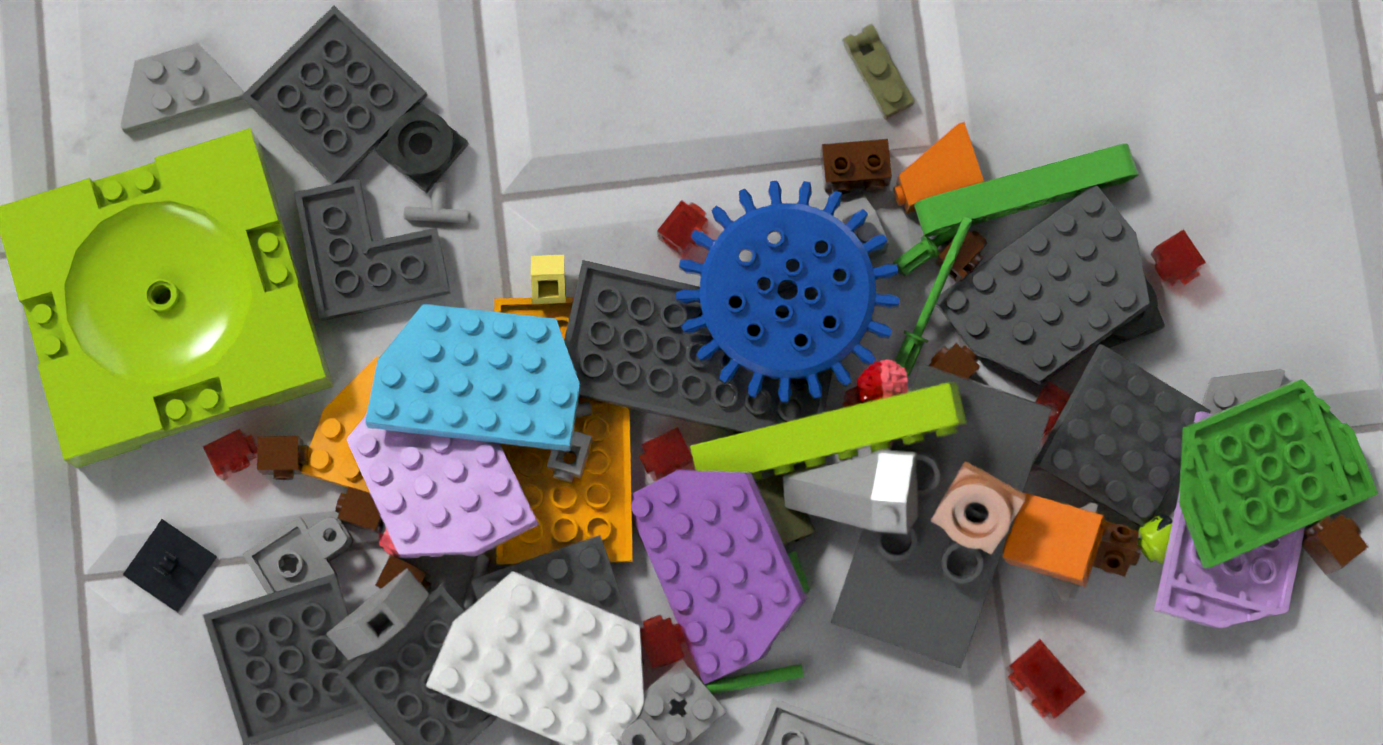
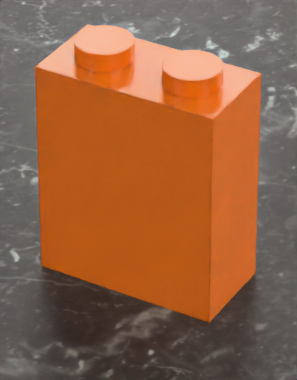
[1002,492,1107,587]

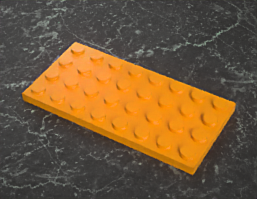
[494,297,633,566]

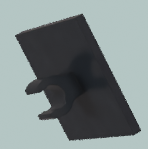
[122,519,217,612]

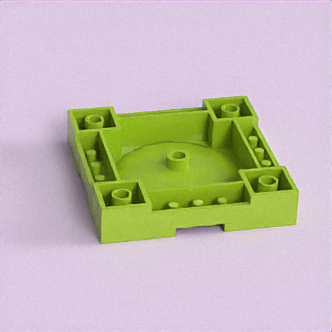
[0,128,334,468]

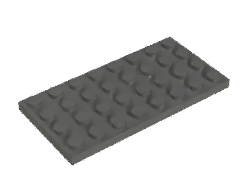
[564,260,836,433]

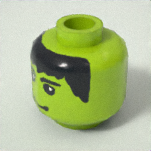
[1137,514,1173,564]

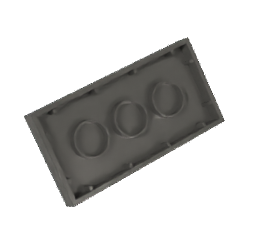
[831,363,1052,668]

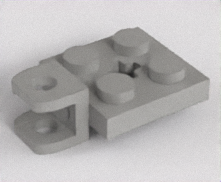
[243,517,353,594]
[621,659,727,745]

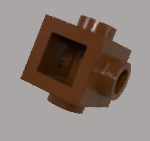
[1093,521,1142,577]

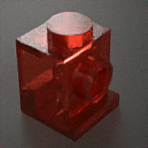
[1035,381,1071,437]
[203,429,257,481]

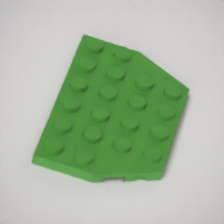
[1179,379,1378,568]

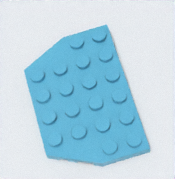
[365,304,580,451]

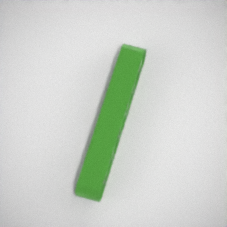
[914,143,1139,237]

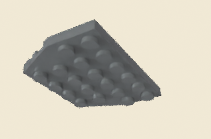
[936,185,1150,385]

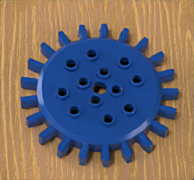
[676,180,900,404]

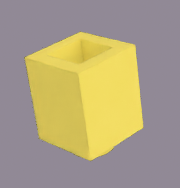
[531,255,566,304]

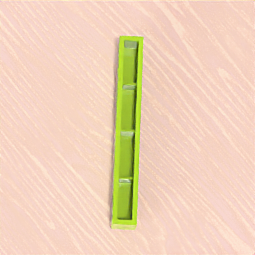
[690,383,966,481]

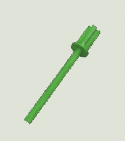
[895,217,973,377]
[893,229,958,277]

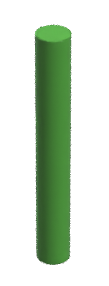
[702,664,804,695]

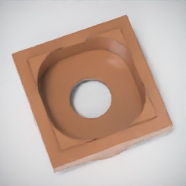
[931,461,1026,555]

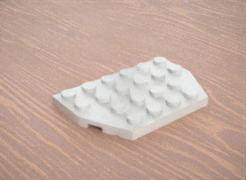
[426,571,644,745]

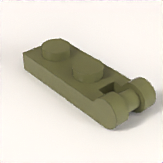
[842,24,915,119]

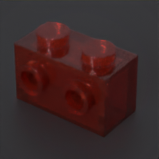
[1005,639,1086,720]

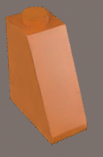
[893,122,984,214]

